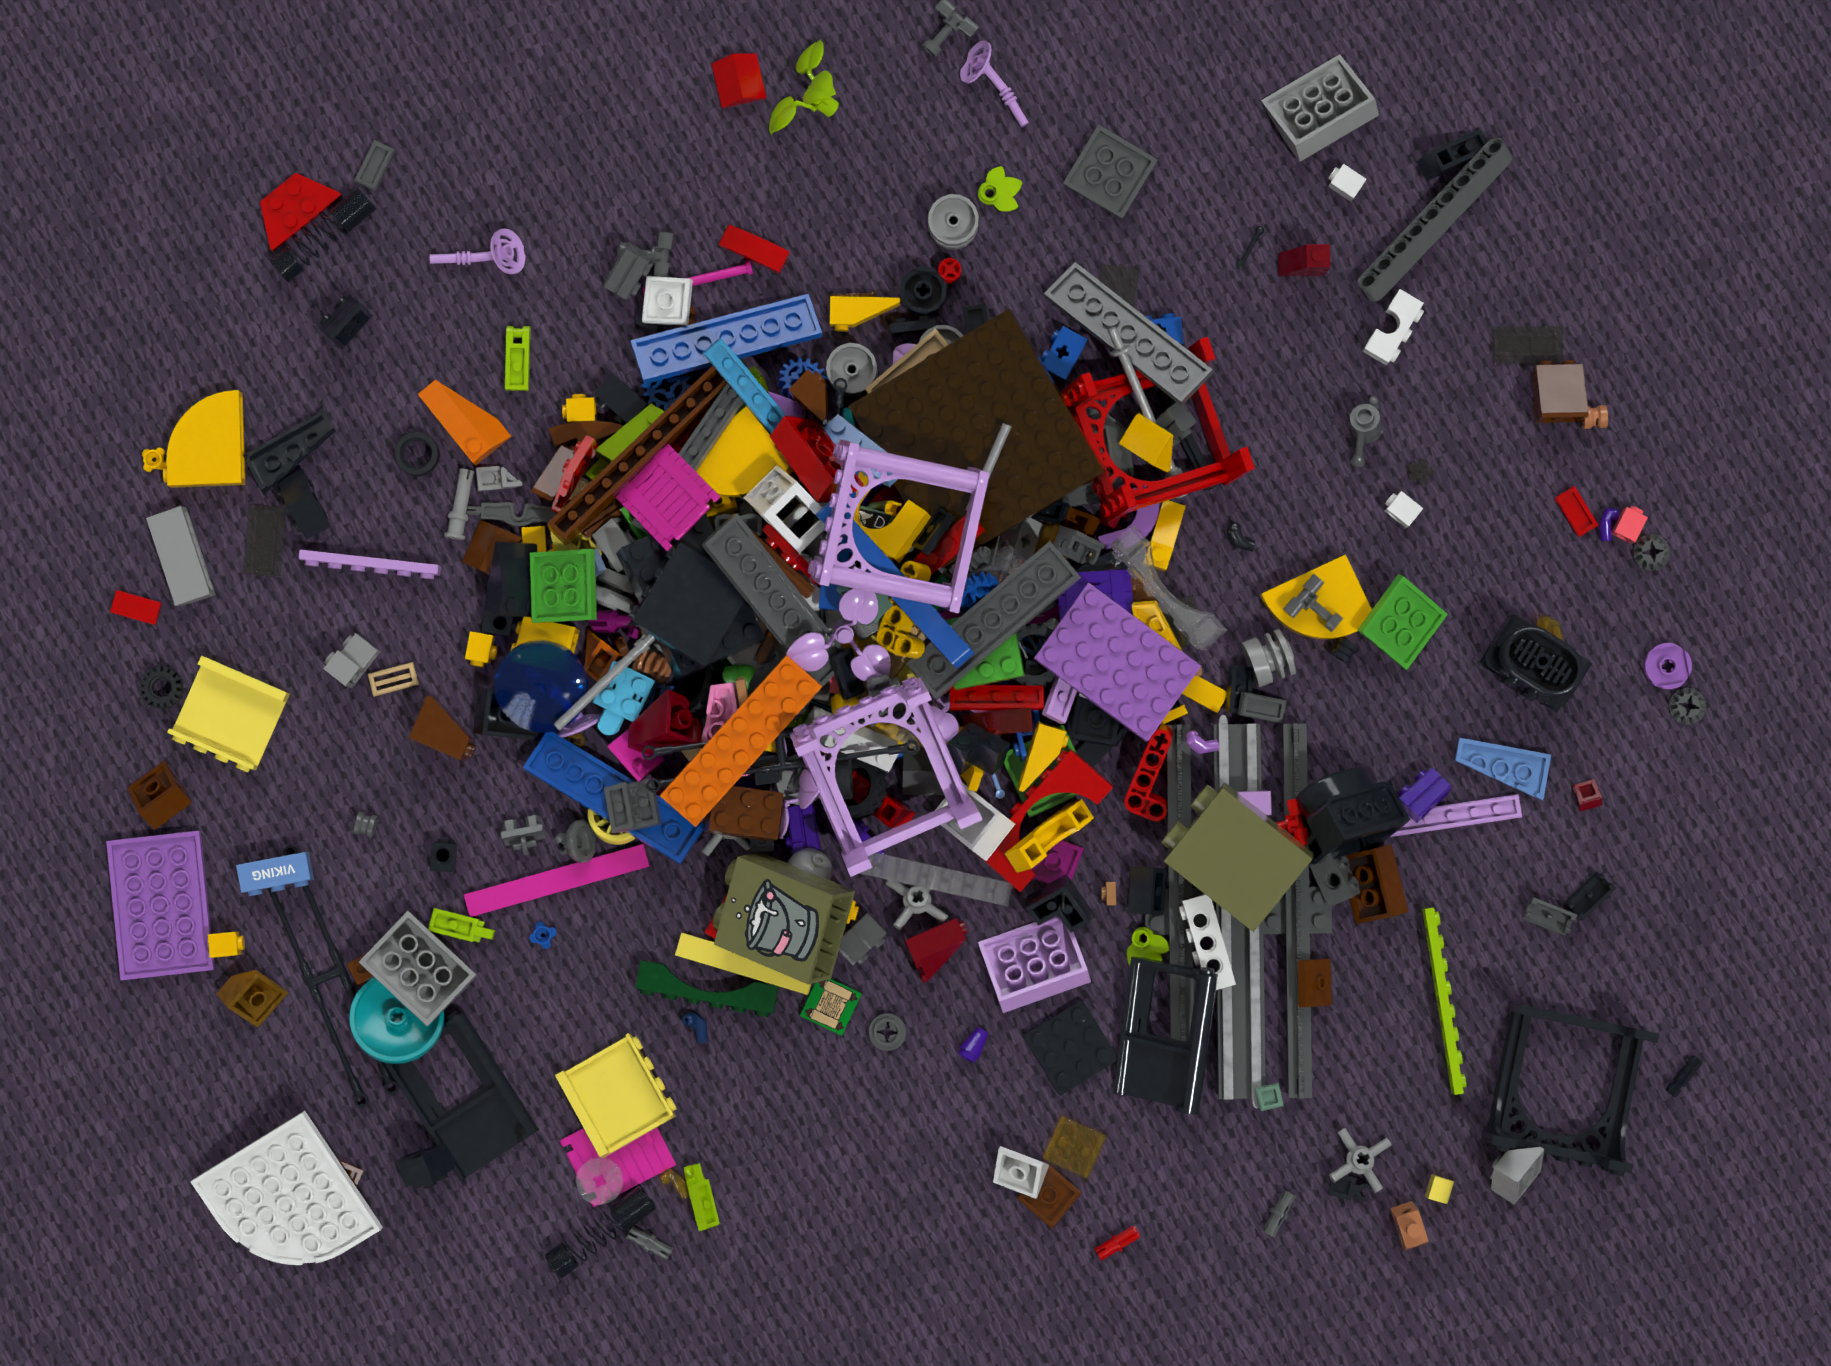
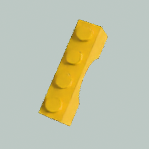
[1005,799,1094,873]

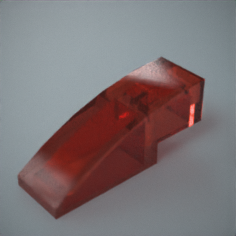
[963,708,1033,736]

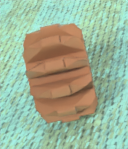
[632,650,671,684]

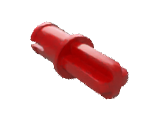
[1094,1226,1140,1261]

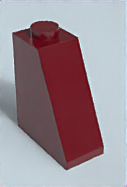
[1278,244,1330,277]

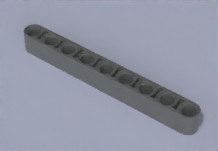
[1358,138,1512,302]

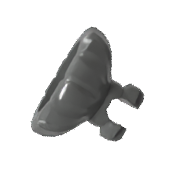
[555,820,596,863]

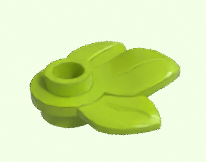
[978,166,1022,212]
[1127,927,1169,966]

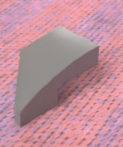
[475,466,522,492]

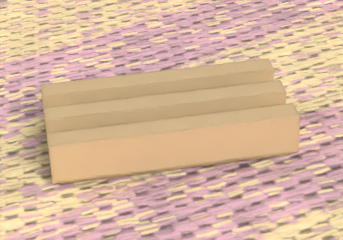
[368,662,419,697]

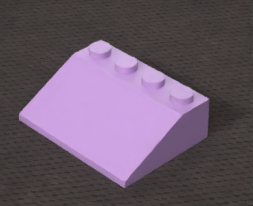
[978,915,1091,1013]

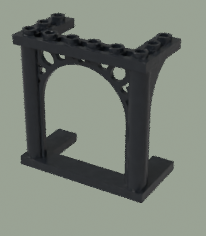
[1481,1002,1659,1177]

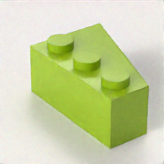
[595,404,665,464]

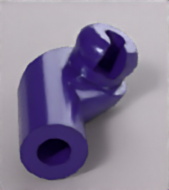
[1599,507,1619,541]

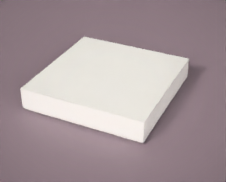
[642,276,693,326]

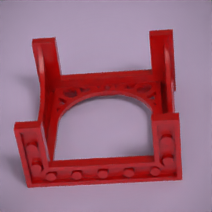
[1061,337,1255,523]

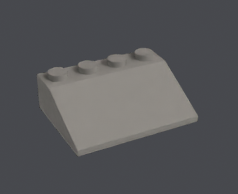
[1261,54,1379,162]
[359,911,477,1026]

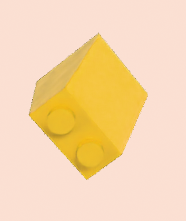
[510,617,580,675]

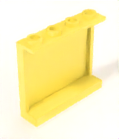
[555,1033,677,1158]

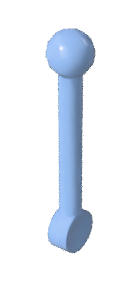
[991,774,1005,799]

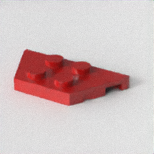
[260,173,342,252]
[551,435,599,513]
[762,523,821,589]

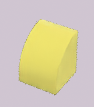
[1425,1174,1454,1204]

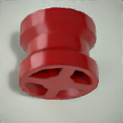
[938,258,961,283]

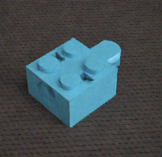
[593,660,657,736]

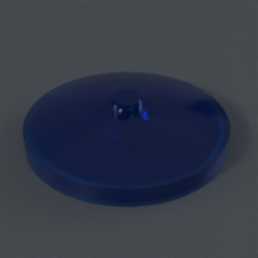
[494,640,589,733]

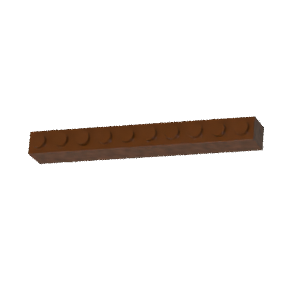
[547,366,727,546]

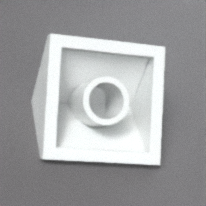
[993,1146,1049,1199]

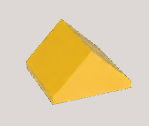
[1119,413,1173,472]

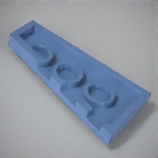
[823,414,898,487]
[1454,738,1551,800]

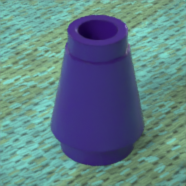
[958,1027,989,1063]

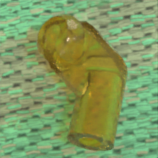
[1537,616,1564,641]
[659,1169,689,1199]

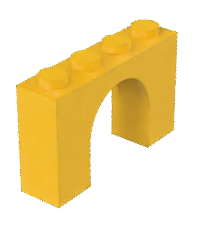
[854,471,931,564]

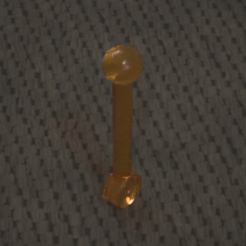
[829,291,877,299]

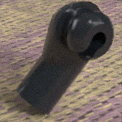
[1227,522,1256,552]

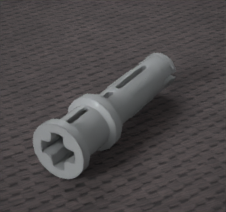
[444,469,474,540]

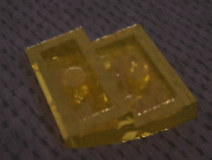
[1043,1116,1107,1179]

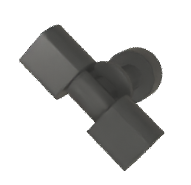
[922,0,979,58]
[619,232,674,277]
[1283,574,1343,632]

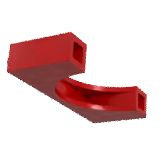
[978,749,1113,892]

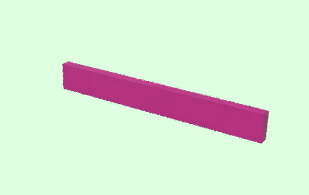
[464,844,650,917]

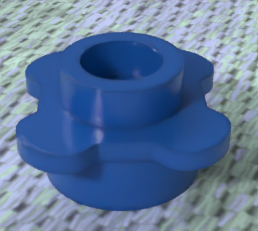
[529,922,557,949]

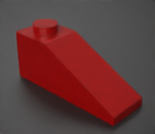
[852,771,916,829]

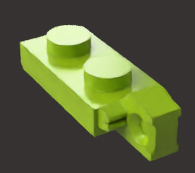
[428,908,496,942]
[684,1163,720,1231]

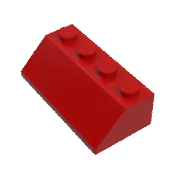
[769,416,864,503]

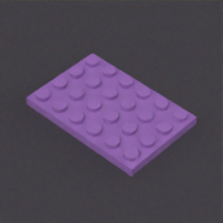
[1033,583,1201,742]
[106,831,215,980]

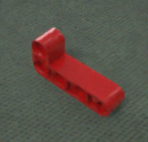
[1124,724,1173,822]

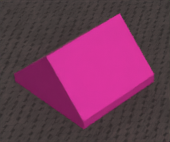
[607,729,664,782]

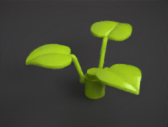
[769,40,839,135]

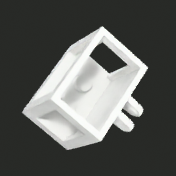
[744,465,827,553]

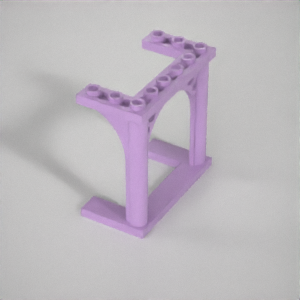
[808,439,990,613]
[789,677,982,877]

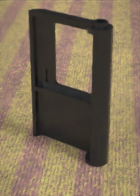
[1113,957,1218,1114]
[385,1011,539,1181]

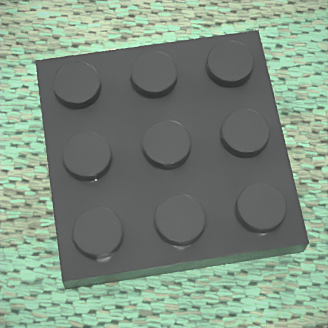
[1063,124,1158,220]

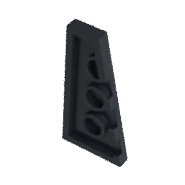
[243,410,336,494]

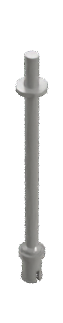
[1107,327,1187,498]

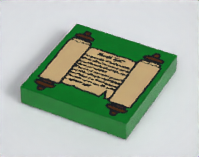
[800,979,862,1036]

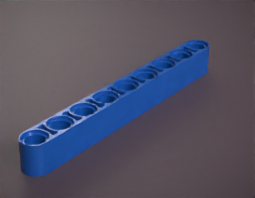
[816,501,975,669]

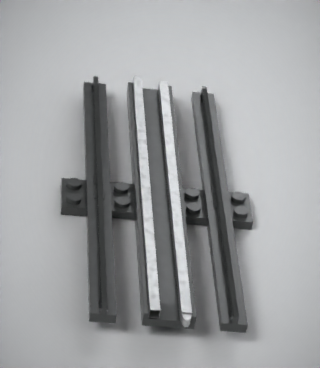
[1145,715,1332,1108]

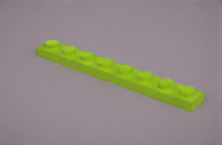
[1422,907,1466,1095]

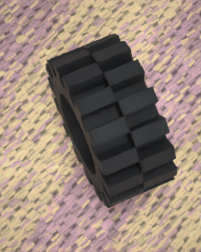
[139,666,184,709]

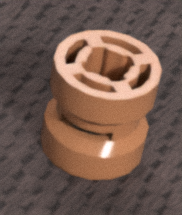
[1581,405,1608,429]

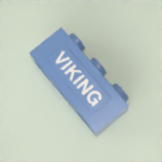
[236,852,314,896]

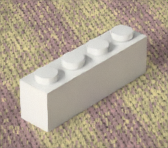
[804,705,898,772]

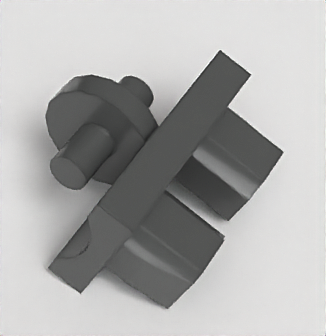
[501,815,546,855]

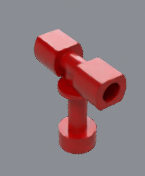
[1276,799,1309,845]

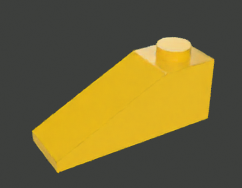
[830,296,900,331]
[1143,500,1186,572]
[1017,721,1068,792]

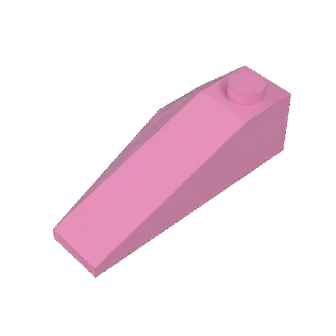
[701,682,753,776]

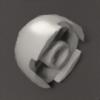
[787,848,832,880]

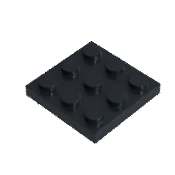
[1023,999,1118,1096]

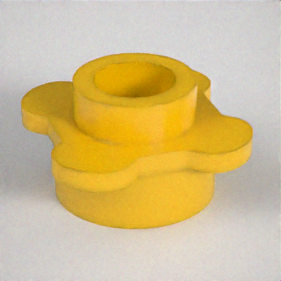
[142,448,166,472]

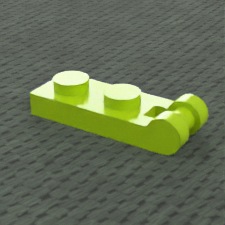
[505,326,531,391]

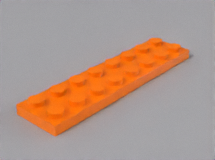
[660,654,822,827]

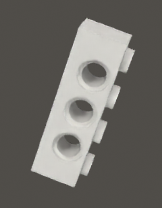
[1179,894,1236,990]

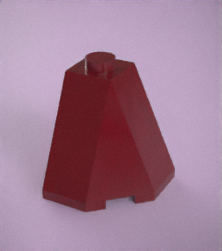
[628,690,702,754]
[905,918,968,983]

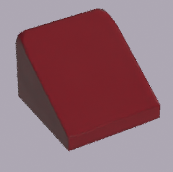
[1572,779,1602,812]

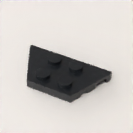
[1066,693,1129,747]

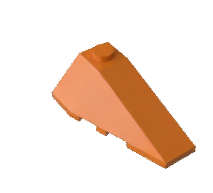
[418,380,512,465]

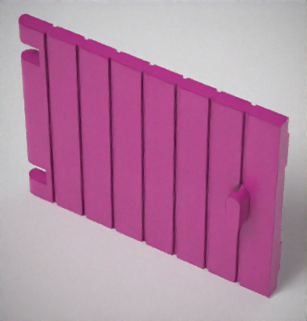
[616,444,720,551]
[560,1127,676,1207]

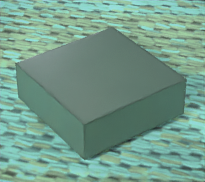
[1255,1083,1284,1111]

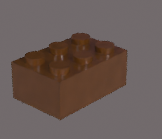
[703,786,783,842]

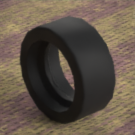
[394,431,440,477]
[835,759,853,799]

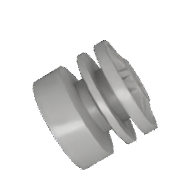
[1241,629,1296,688]

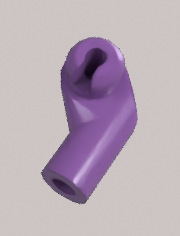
[1186,731,1219,754]

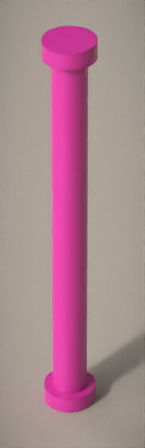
[642,261,753,295]

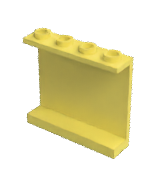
[167,656,290,772]

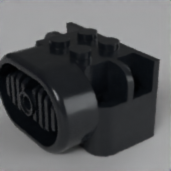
[1478,614,1592,713]
[1296,767,1410,866]

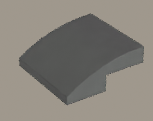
[604,778,662,833]

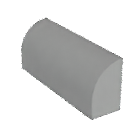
[146,506,215,606]

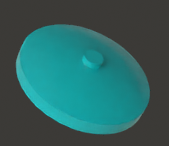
[349,977,444,1064]

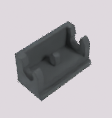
[1053,526,1105,565]
[1521,897,1577,936]

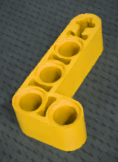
[876,561,931,659]

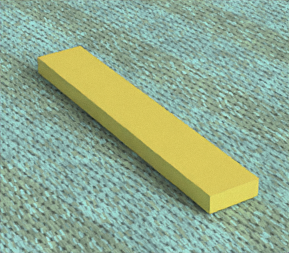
[675,933,811,995]

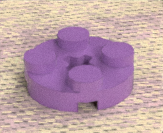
[1644,643,1692,690]

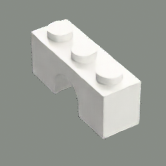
[1362,289,1424,365]

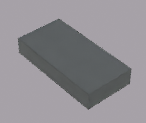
[354,140,396,192]
[1237,692,1287,723]

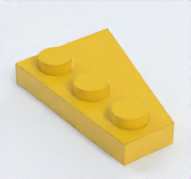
[1132,600,1183,652]

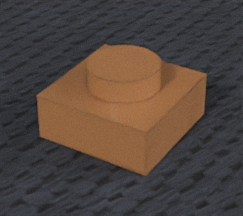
[1101,882,1116,906]

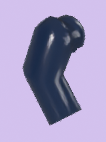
[682,1012,708,1043]

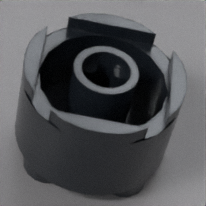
[900,267,946,317]

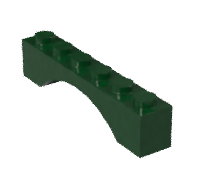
[635,960,779,1017]

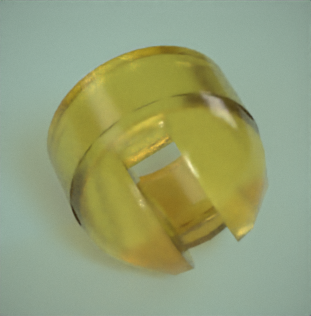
[567,732,586,748]

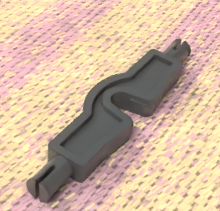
[466,502,557,527]

